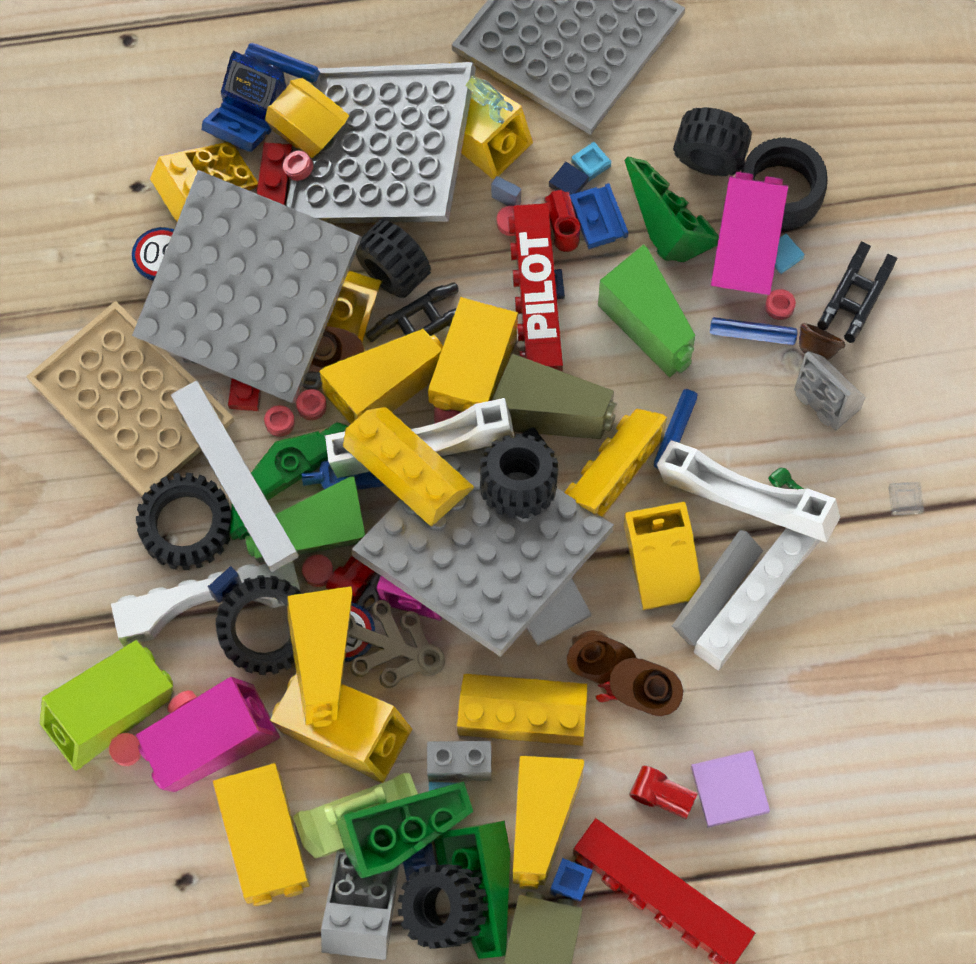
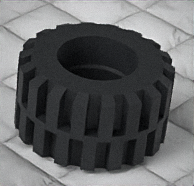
[673,107,752,176]
[356,220,431,298]
[480,434,558,519]
[398,865,488,949]

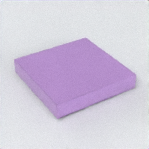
[691,750,770,828]

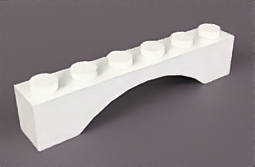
[325,398,514,478]
[657,440,840,542]
[694,528,820,671]
[111,561,301,647]

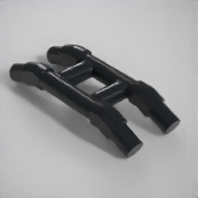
[817,241,898,343]
[365,282,459,343]

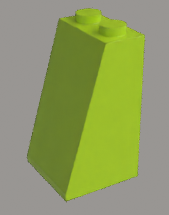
[39,640,173,771]

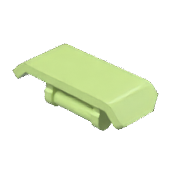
[293,773,418,858]

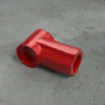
[544,190,580,252]
[326,556,375,606]
[629,765,698,819]

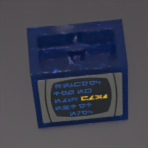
[220,50,287,120]

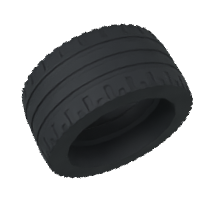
[741,137,828,231]

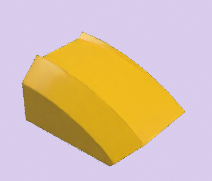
[265,78,349,158]

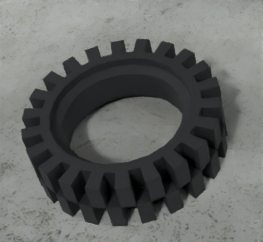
[136,472,231,570]
[216,575,302,675]

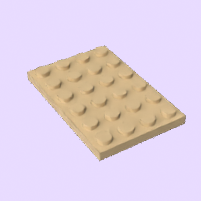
[26,301,235,496]

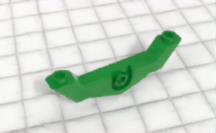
[230,422,348,540]

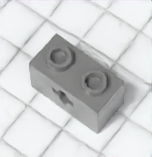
[427,741,492,781]

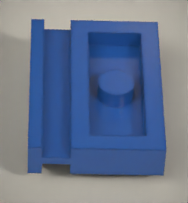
[201,102,271,152]
[570,183,628,249]

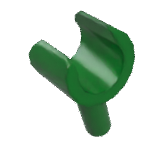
[768,467,804,490]

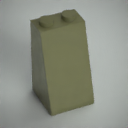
[492,354,617,439]
[504,892,583,964]

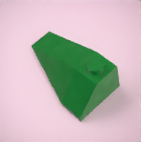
[624,156,719,263]
[336,781,473,879]
[434,820,510,959]

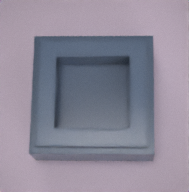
[491,176,521,206]

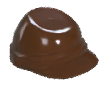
[799,323,846,360]

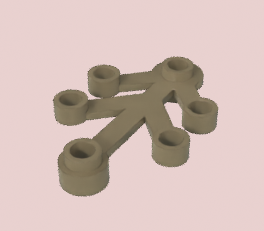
[348,600,445,688]

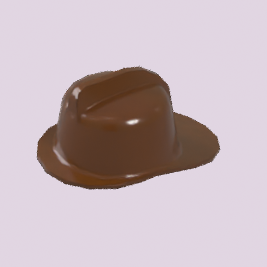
[309,325,365,372]
[566,630,637,684]
[610,657,684,717]

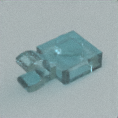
[465,76,514,124]

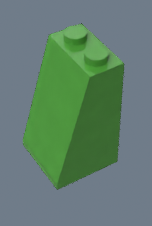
[598,244,696,378]
[245,477,365,563]

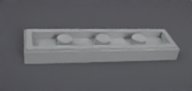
[672,530,763,646]

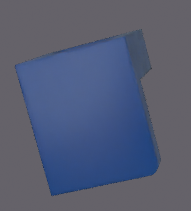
[550,858,593,902]

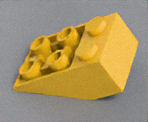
[150,142,258,222]
[623,501,701,610]

